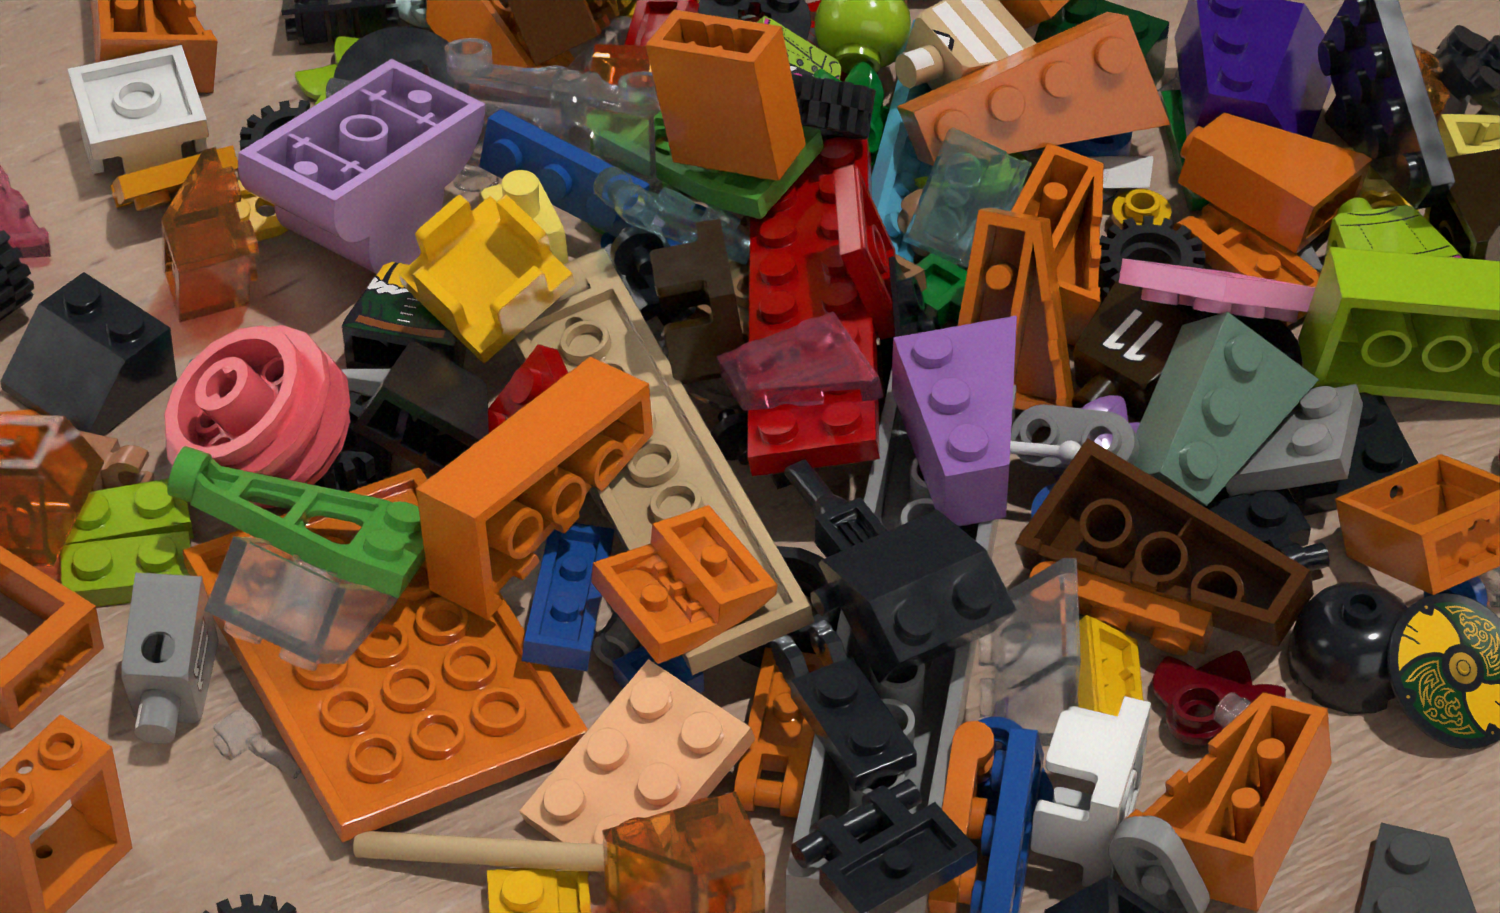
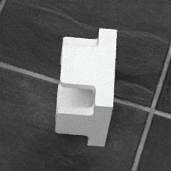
[68,45,209,174]
[1031,696,1151,887]

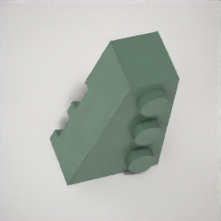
[1134,312,1319,507]

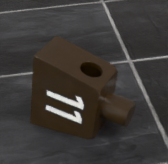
[1072,280,1198,422]

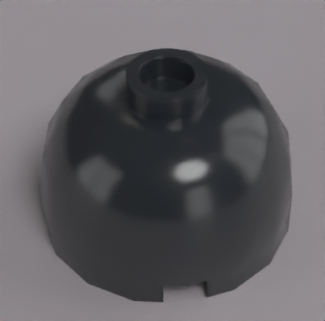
[1287,582,1408,714]

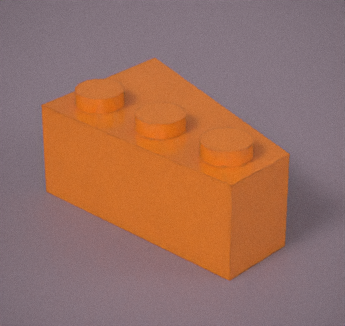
[90,0,218,93]
[1011,143,1104,346]
[958,207,1074,410]

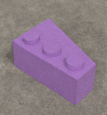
[892,315,1017,527]

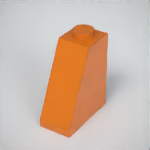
[1178,113,1373,254]

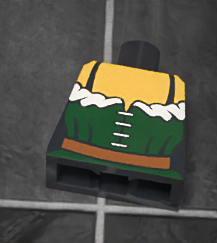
[342,262,467,369]

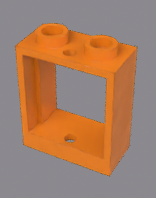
[1335,454,1500,595]
[0,546,104,730]
[0,714,133,913]

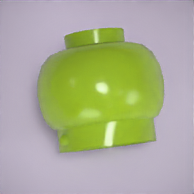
[815,0,911,74]

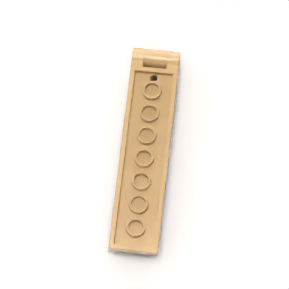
[510,248,814,675]

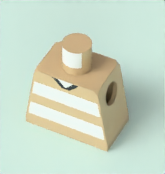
[895,0,1037,90]

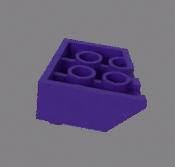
[1174,0,1332,138]

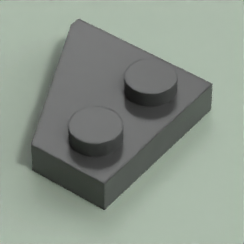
[1360,822,1477,913]

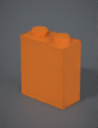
[645,10,806,181]

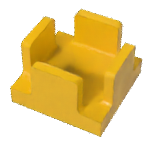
[399,194,575,364]

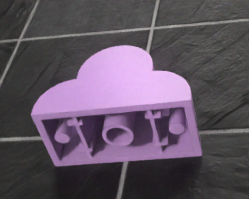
[238,59,486,274]

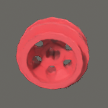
[164,325,351,509]

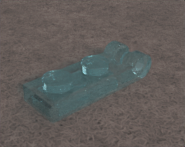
[594,167,752,265]

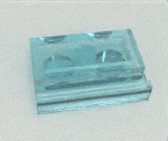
[903,127,1032,267]

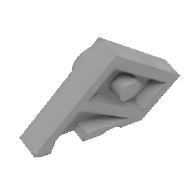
[1225,384,1363,497]

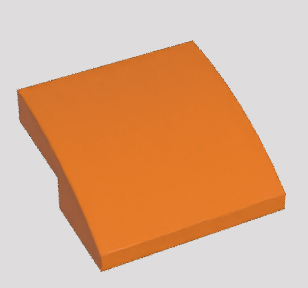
[591,505,778,664]

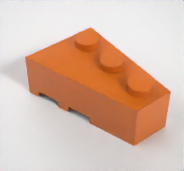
[1125,692,1332,912]

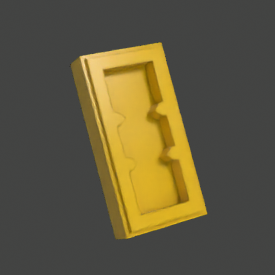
[1072,615,1148,740]

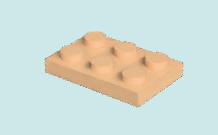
[519,659,756,894]

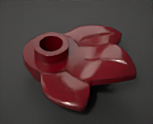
[1153,650,1286,745]

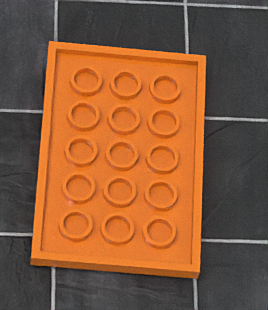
[183,467,588,843]

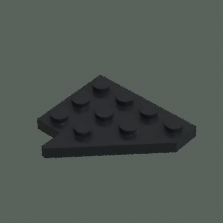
[1318,0,1455,210]

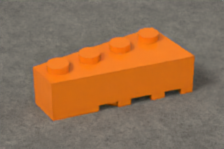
[897,12,1170,167]
[416,356,653,620]

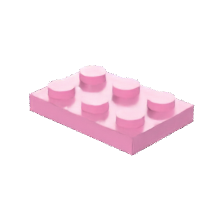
[1118,258,1316,322]

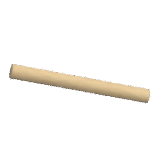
[353,831,626,874]

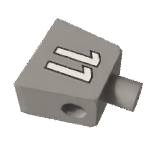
[121,572,219,744]

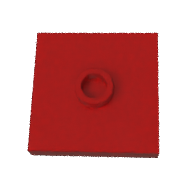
[833,164,896,340]

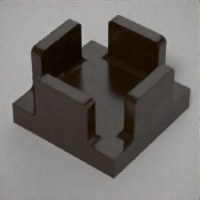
[650,218,749,396]

